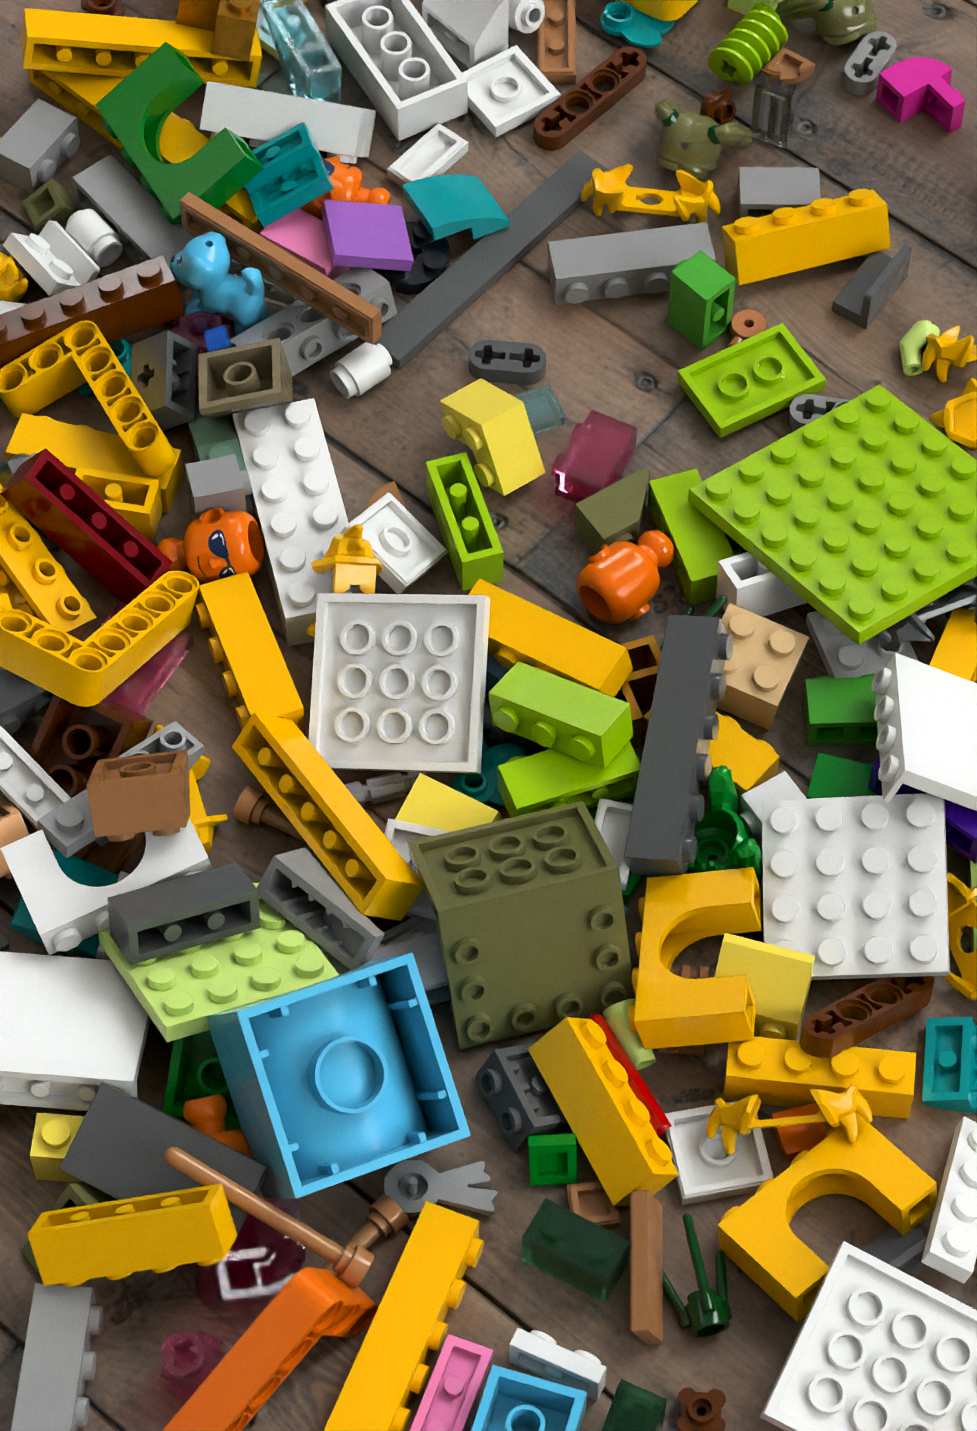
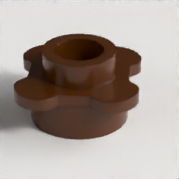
[81,0,125,16]
[700,87,736,125]
[677,1387,726,1431]

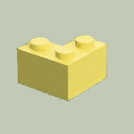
[440,378,546,496]

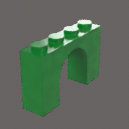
[95,42,264,225]

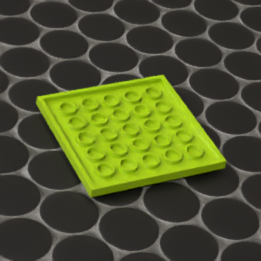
[688,384,977,645]

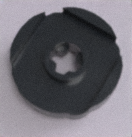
[371,220,451,295]

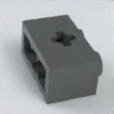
[131,330,197,432]

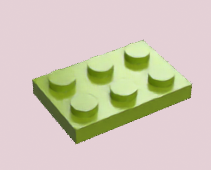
[677,323,826,438]

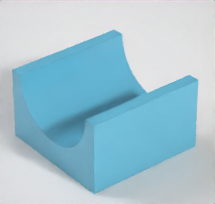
[207,952,471,1199]

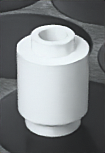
[509,0,545,33]
[65,209,123,267]
[329,342,393,399]

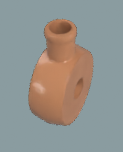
[727,310,768,348]

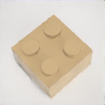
[716,603,809,730]

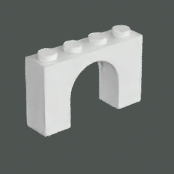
[0,818,213,955]

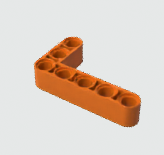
[162,1267,379,1431]

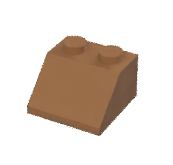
[86,750,190,841]

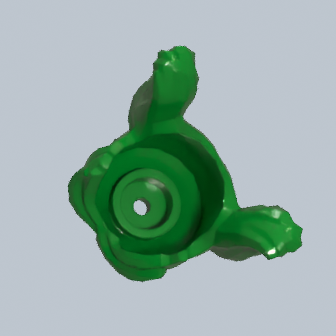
[687,765,763,885]

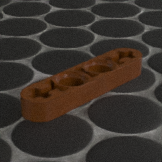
[534,46,647,151]
[799,976,935,1058]

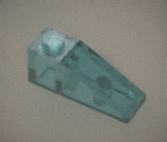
[261,0,342,103]

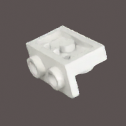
[3,220,100,296]

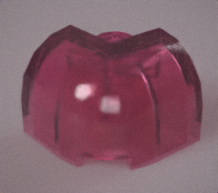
[193,1198,306,1310]

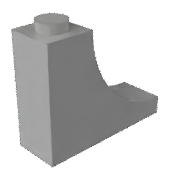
[257,846,385,970]

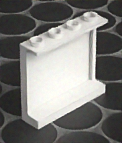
[872,653,977,811]
[0,951,151,1111]

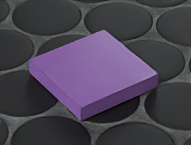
[321,200,414,271]

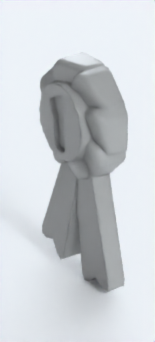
[384,1160,498,1217]

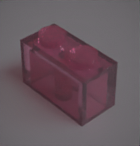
[551,410,637,504]

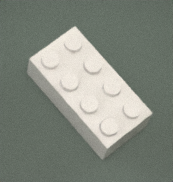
[325,0,468,141]
[200,81,376,164]

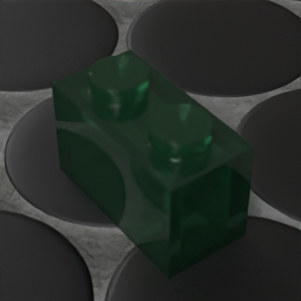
[522,1198,630,1303]

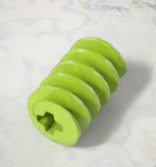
[708,3,788,85]

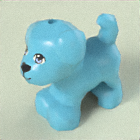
[170,232,270,337]

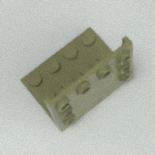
[408,801,635,1050]

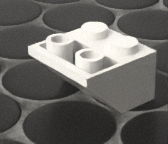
[422,0,509,69]

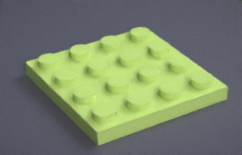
[98,883,339,1042]

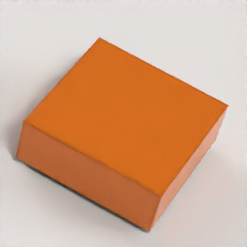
[771,1102,827,1161]

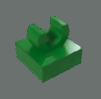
[528,1132,577,1186]

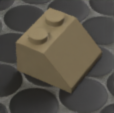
[198,338,293,418]

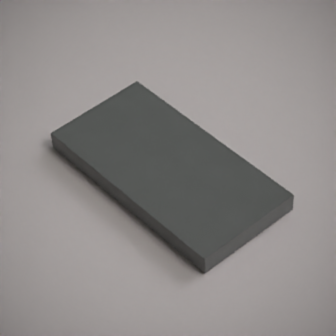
[59,1082,271,1255]

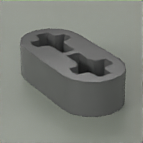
[469,340,546,385]

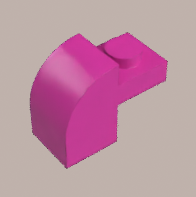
[876,57,966,133]

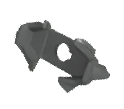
[875,576,977,652]

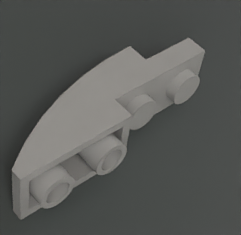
[37,721,205,858]

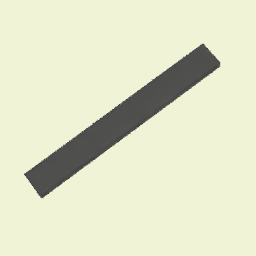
[375,150,610,369]

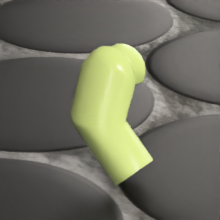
[899,320,940,376]

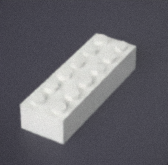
[232,398,362,647]

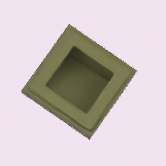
[22,178,78,232]

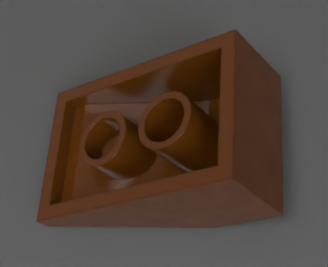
[8,695,153,802]

